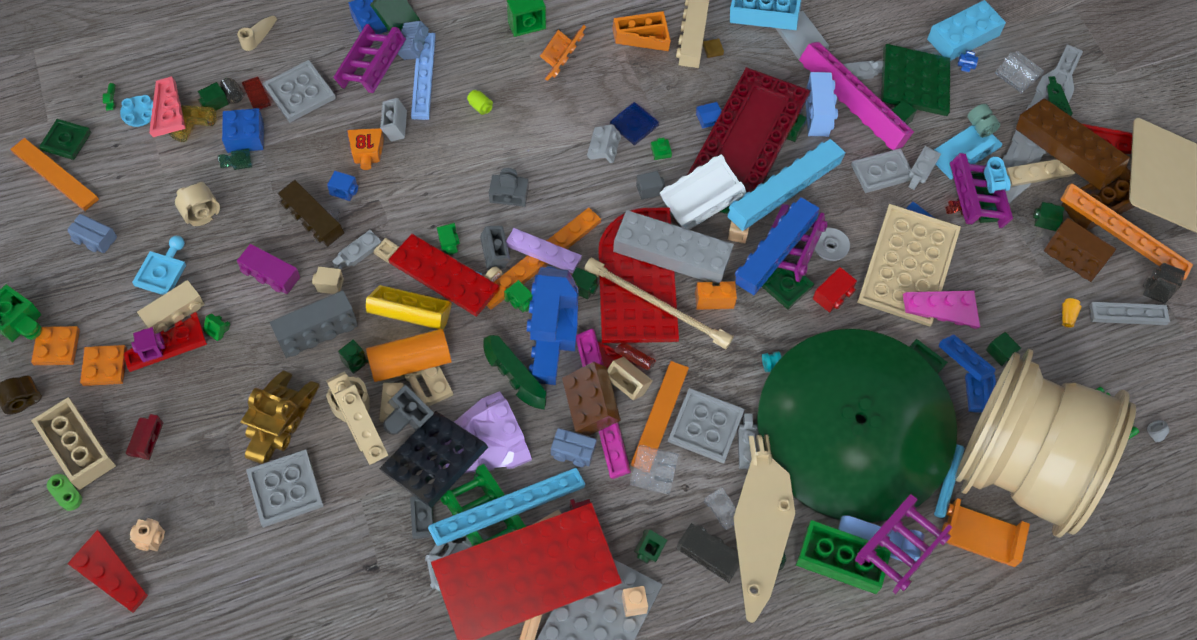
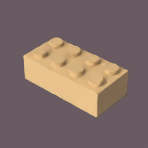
[31,397,116,490]

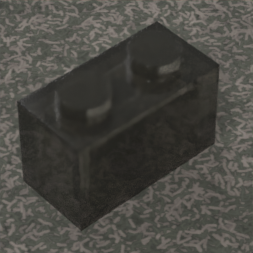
[1143,263,1186,304]

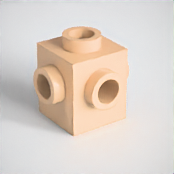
[130,518,165,551]

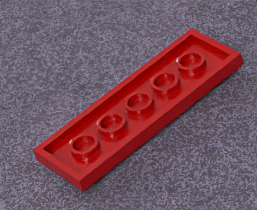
[388,234,500,317]

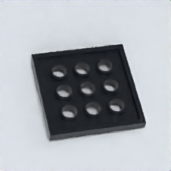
[379,411,489,508]

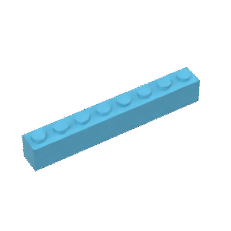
[727,139,846,231]

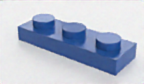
[939,334,996,382]

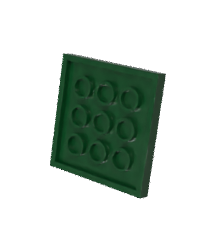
[881,44,951,116]

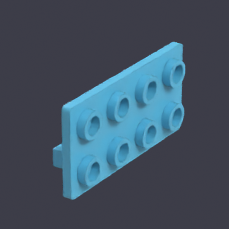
[934,125,1003,179]

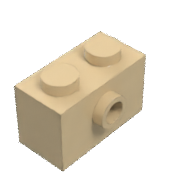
[608,357,653,400]

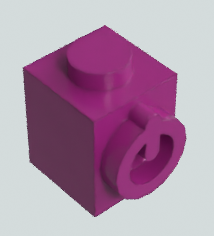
[131,327,165,362]

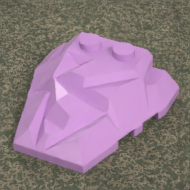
[445,391,532,473]

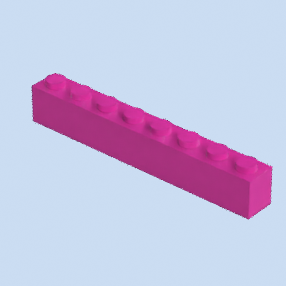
[799,42,914,150]

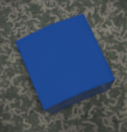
[696,102,722,129]

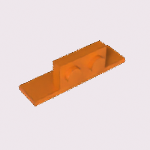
[540,25,586,81]

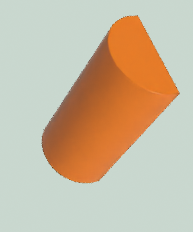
[366,329,452,382]

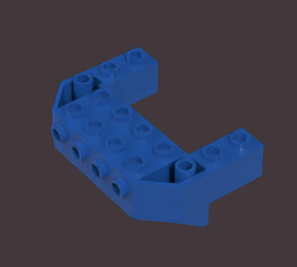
[527,267,579,385]

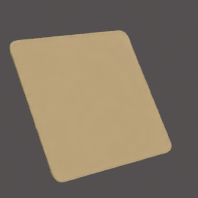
[1129,118,1197,233]

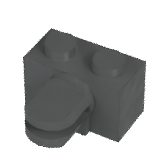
[489,168,529,207]
[383,385,434,435]

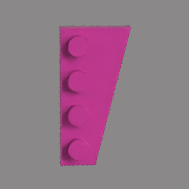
[903,291,980,329]

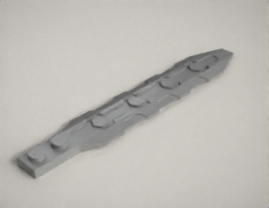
[1002,44,1083,204]

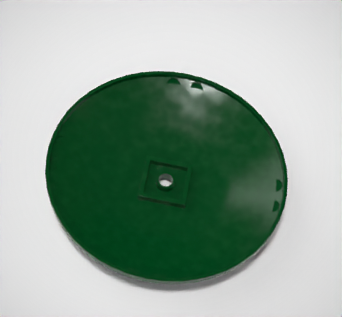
[757,329,957,523]

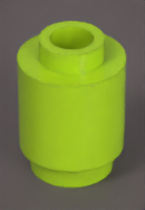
[467,90,493,115]

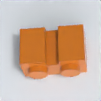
[695,281,737,310]

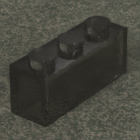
[676,523,740,583]

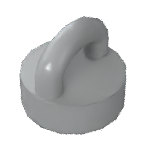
[1147,420,1170,442]

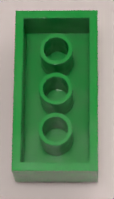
[795,520,891,594]

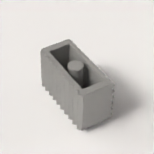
[380,98,407,142]

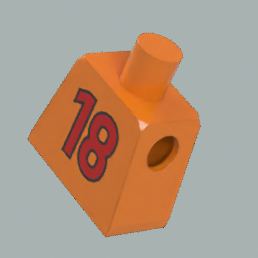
[348,128,384,170]

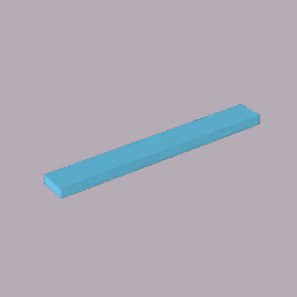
[428,468,586,546]

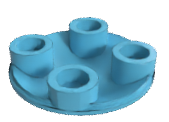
[120,95,153,127]

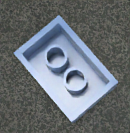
[805,72,838,137]

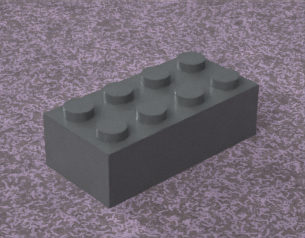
[269,290,358,358]

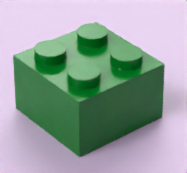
[507,0,546,37]

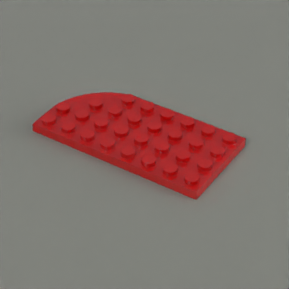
[598,207,679,343]

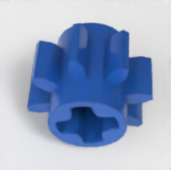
[957,50,978,72]

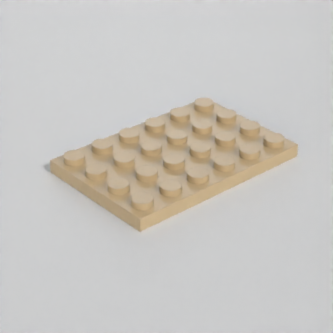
[857,204,961,327]

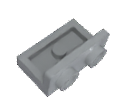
[587,124,621,163]

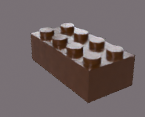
[1061,167,1135,230]

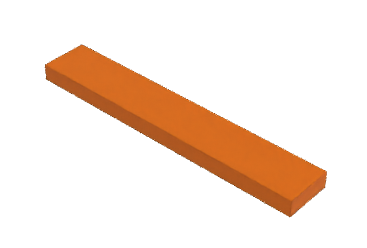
[10,138,99,211]
[631,361,689,473]

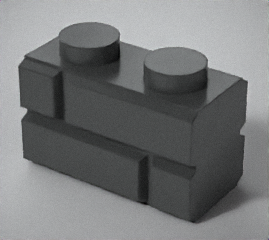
[480,226,510,270]

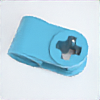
[984,157,1011,193]

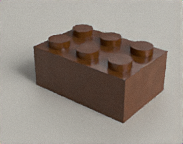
[1044,218,1116,282]
[562,362,621,436]

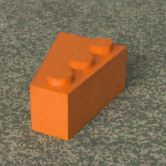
[612,11,671,51]

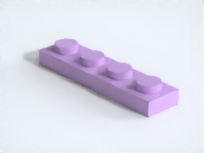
[506,228,582,273]

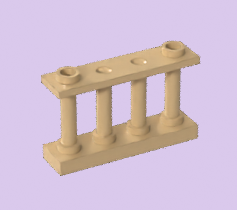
[326,371,388,465]

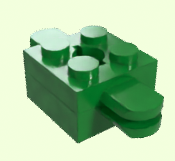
[0,284,42,343]

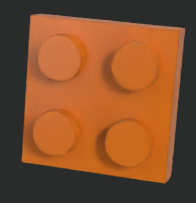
[31,326,80,365]
[80,345,127,386]

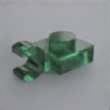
[218,149,252,170]

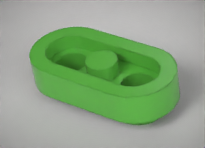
[47,474,82,511]

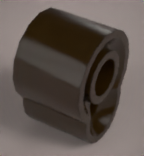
[0,376,42,415]

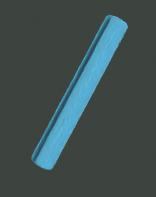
[934,444,965,518]

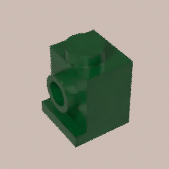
[338,339,369,374]
[634,529,667,564]

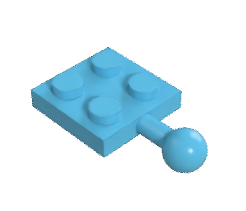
[132,235,186,295]

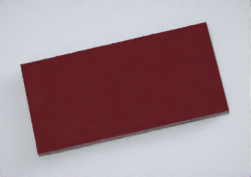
[687,67,811,201]

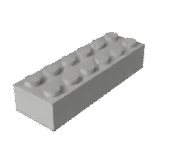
[613,210,734,285]

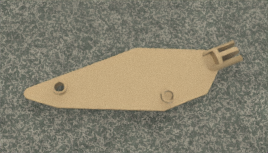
[733,435,795,623]

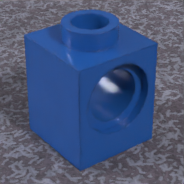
[327,171,358,201]

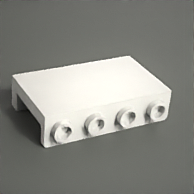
[660,155,746,230]

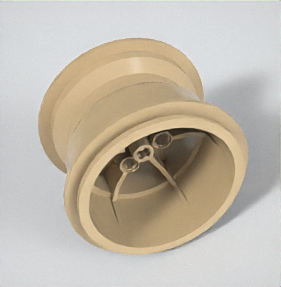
[955,349,1136,538]

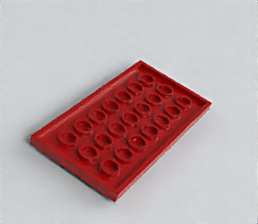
[431,503,622,640]

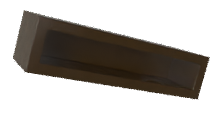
[278,180,344,247]

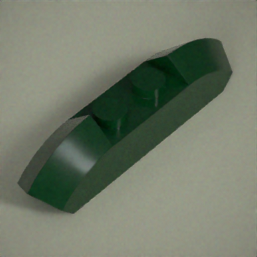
[483,335,547,410]

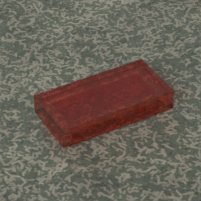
[242,76,271,110]
[614,342,656,370]

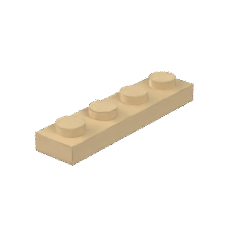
[1006,159,1075,187]

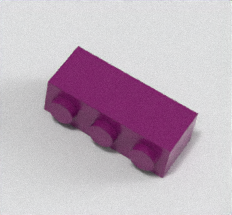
[237,244,300,294]

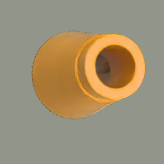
[1062,298,1082,328]

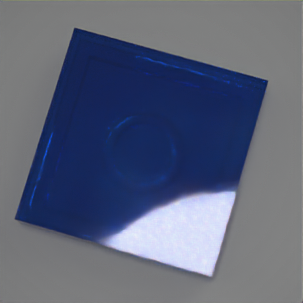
[610,102,659,146]

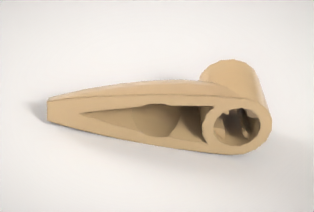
[237,16,277,51]

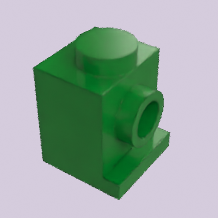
[437,223,460,255]
[504,280,533,313]

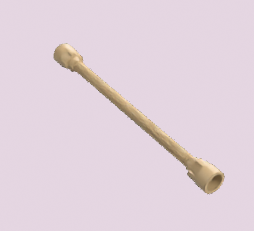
[584,257,734,349]

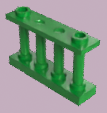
[440,464,526,547]

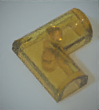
[169,105,217,142]

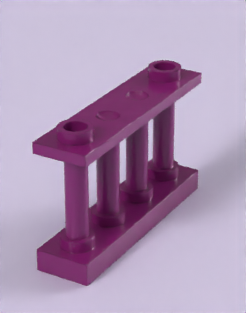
[333,24,406,93]
[950,153,1013,228]
[771,204,827,282]
[855,494,952,594]

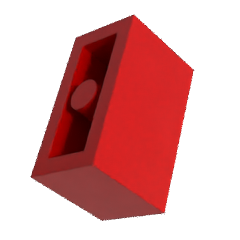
[813,267,857,313]

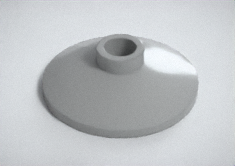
[814,228,850,261]

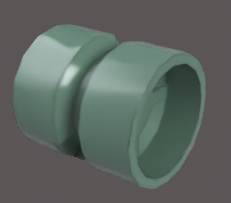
[967,104,1000,138]

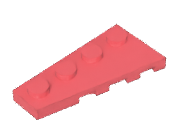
[149,76,186,137]

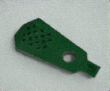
[1047,76,1073,116]

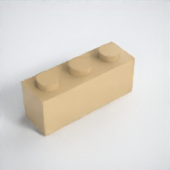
[137,280,205,333]

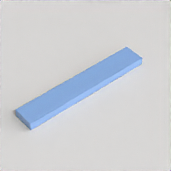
[411,33,436,120]

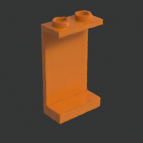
[941,498,1030,567]

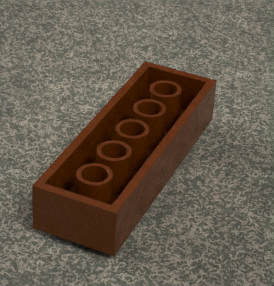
[1016,98,1130,190]

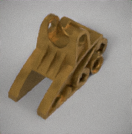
[240,370,320,464]

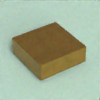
[703,38,724,58]

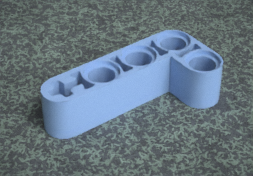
[838,516,925,561]

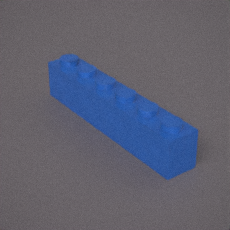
[735,197,820,295]

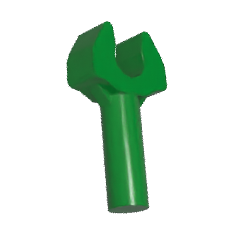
[103,83,116,111]

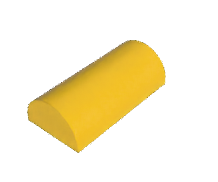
[366,285,452,330]

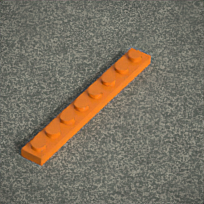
[1060,183,1193,281]
[486,207,601,310]

